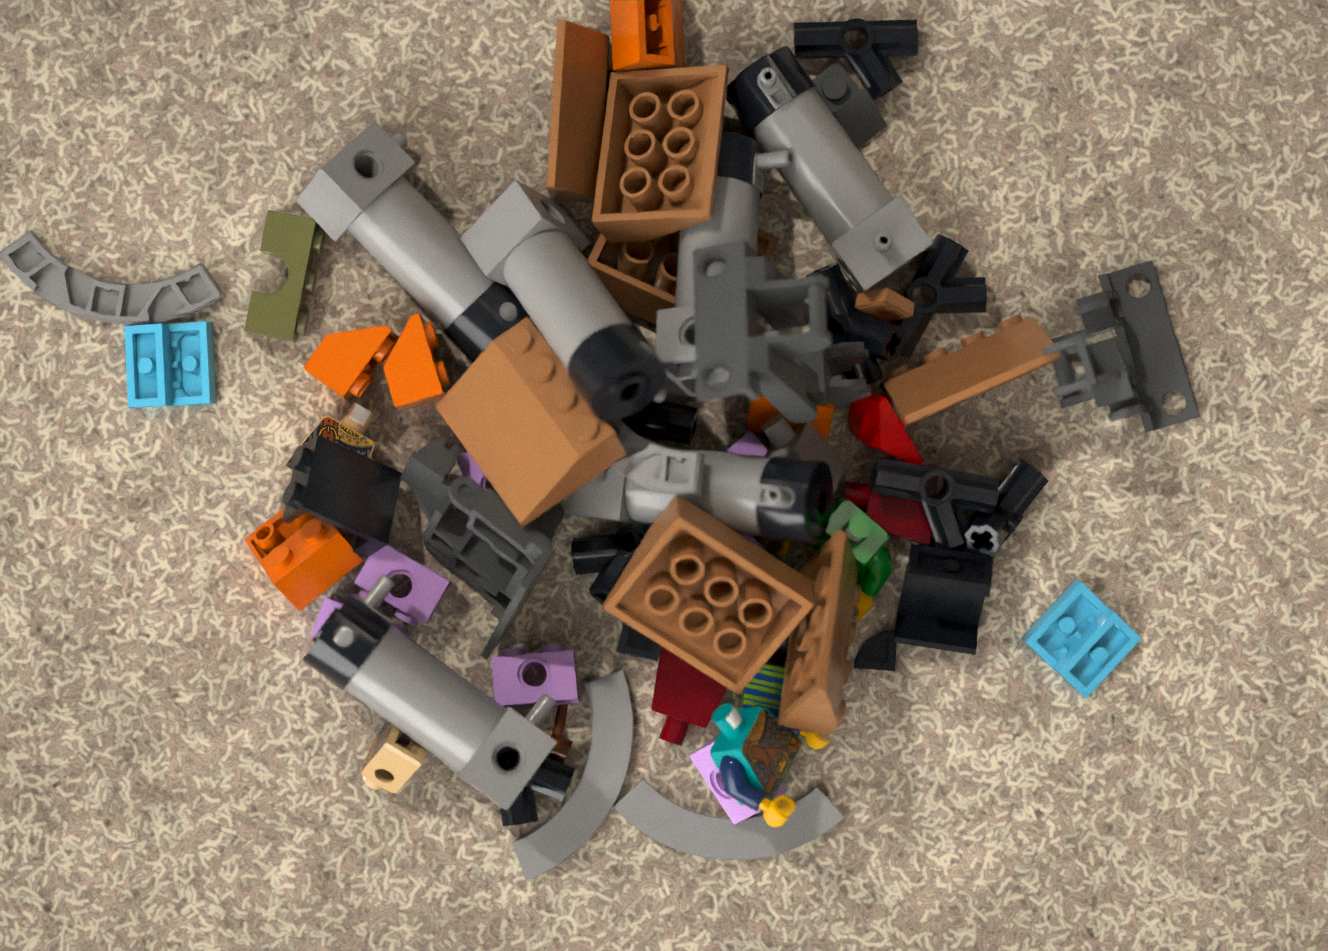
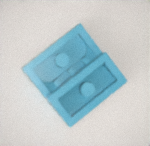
[124,321,217,408]
[1021,579,1142,698]

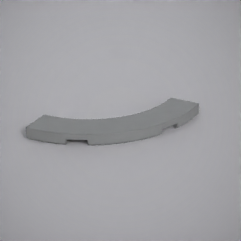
[0,230,225,325]
[605,419,705,497]
[512,669,633,881]
[613,779,845,860]

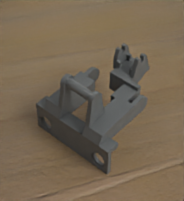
[693,239,871,423]
[1042,260,1199,433]
[400,436,564,660]

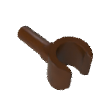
[548,705,573,761]

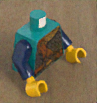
[710,703,835,827]

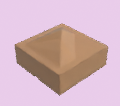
[855,288,915,322]

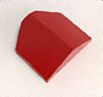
[848,392,924,464]

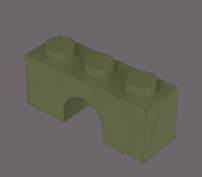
[244,210,325,343]

